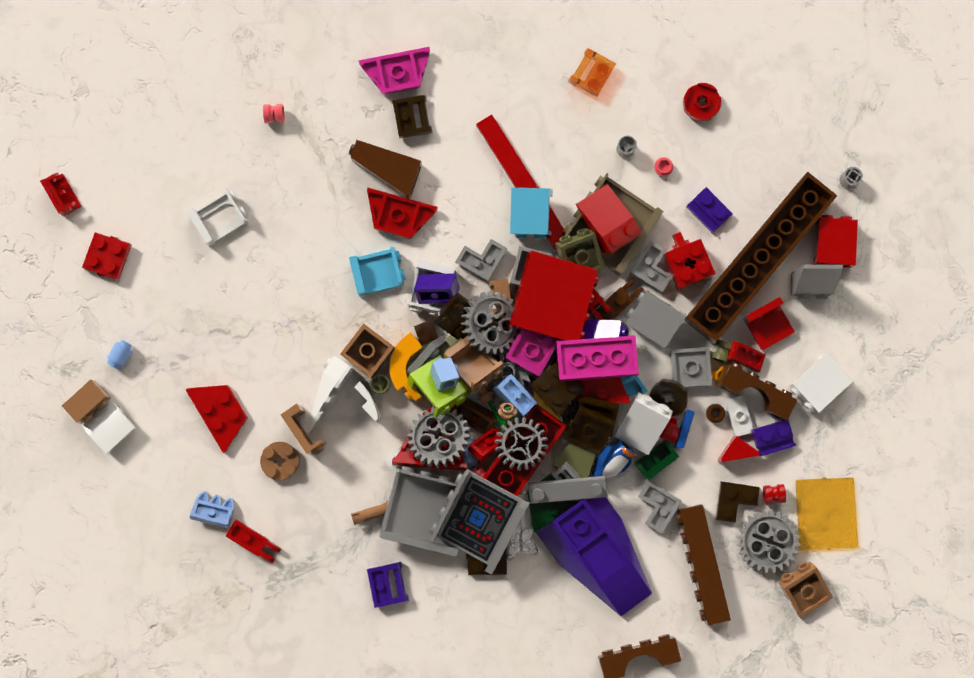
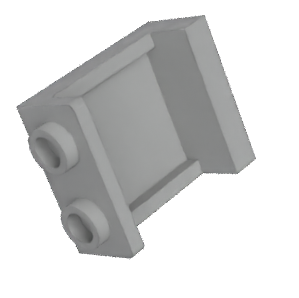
[626,290,686,348]

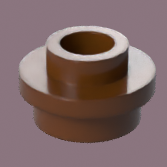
[706,404,725,423]

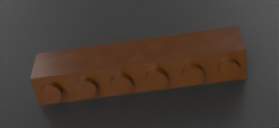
[676,504,731,625]

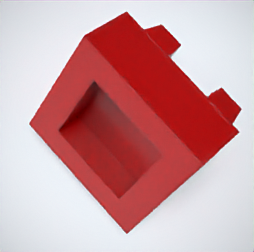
[660,417,680,444]

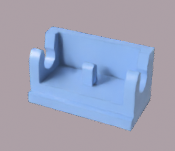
[492,374,537,417]

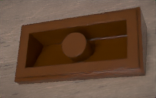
[457,397,497,434]

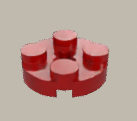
[683,83,721,121]

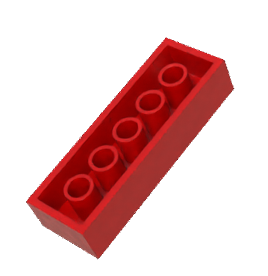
[483,404,567,496]

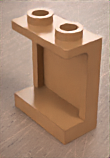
[444,336,504,394]
[280,404,327,455]

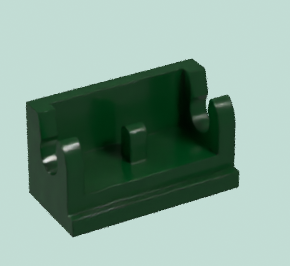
[634,440,679,481]

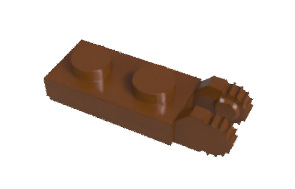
[596,278,644,320]

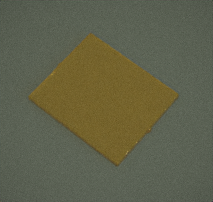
[795,477,858,550]

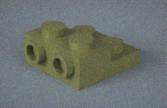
[555,228,605,271]

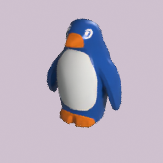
[591,439,635,480]

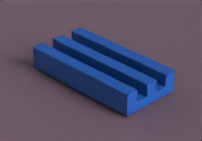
[674,410,694,449]

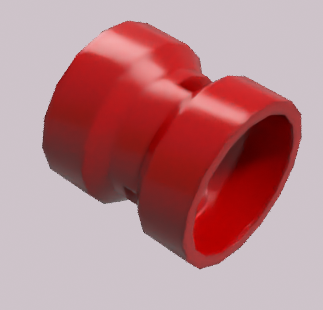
[763,484,786,505]

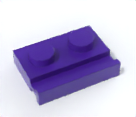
[686,187,733,233]
[751,419,796,457]

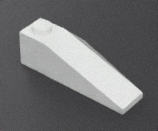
[307,356,355,434]

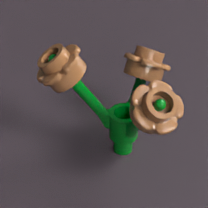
[477,388,517,439]

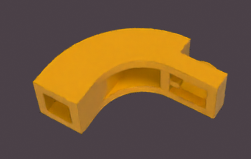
[389,332,423,402]

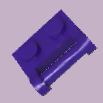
[367,562,409,608]

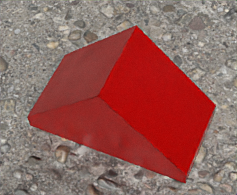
[718,436,760,463]

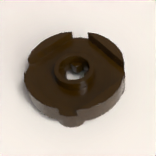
[649,379,688,416]

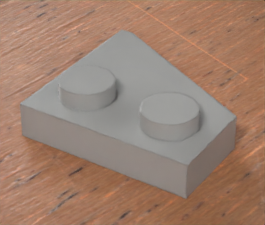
[407,335,446,373]

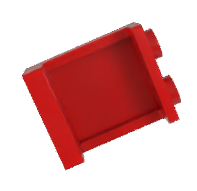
[813,215,858,268]

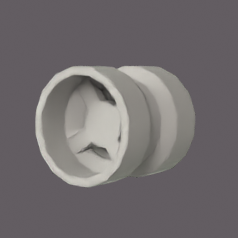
[616,135,637,158]
[839,167,863,189]

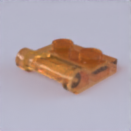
[568,48,616,97]

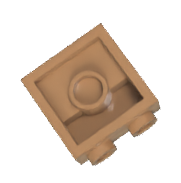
[778,562,833,618]

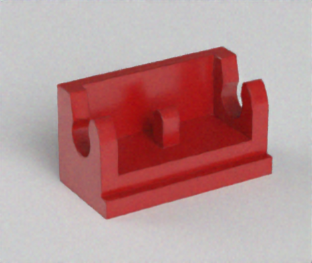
[40,172,82,217]

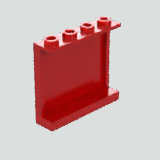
[508,250,599,341]

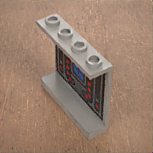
[430,469,530,575]

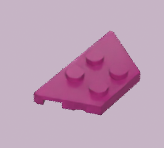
[358,47,430,95]

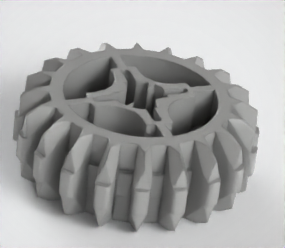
[495,417,548,471]

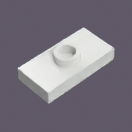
[724,395,753,437]

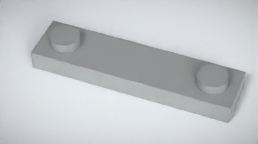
[528,476,609,504]

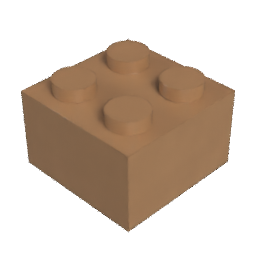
[340,323,395,378]

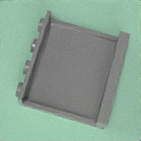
[379,466,459,557]

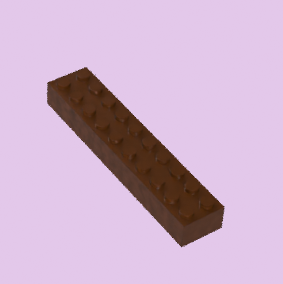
[684,172,837,344]

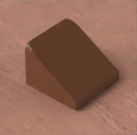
[414,320,438,345]

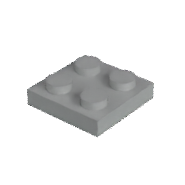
[670,347,712,388]

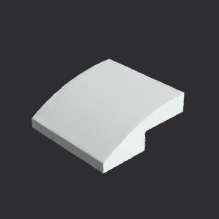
[355,382,381,422]
[82,400,136,454]

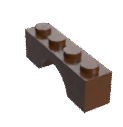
[715,363,797,420]
[598,634,681,678]

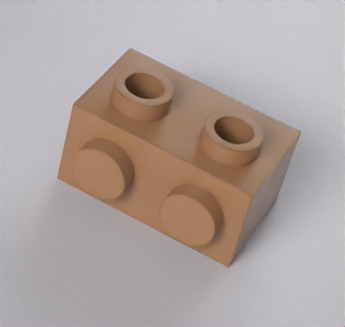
[62,379,111,424]

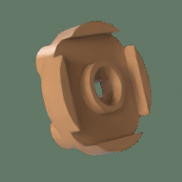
[260,442,300,480]

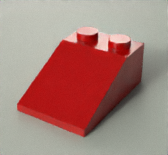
[575,184,642,254]

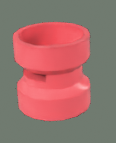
[263,104,285,123]

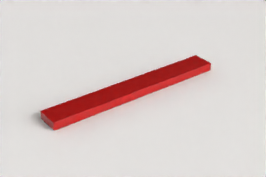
[476,114,565,252]

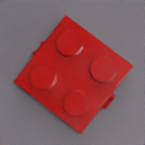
[82,232,132,280]

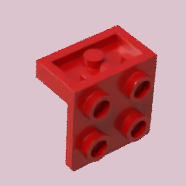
[743,297,795,350]

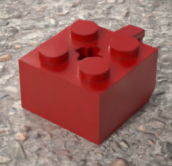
[663,232,716,291]

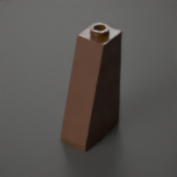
[349,140,422,199]

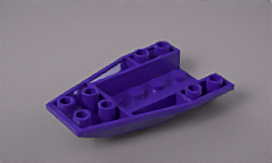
[536,497,652,616]

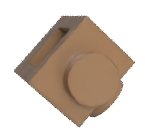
[489,279,511,301]

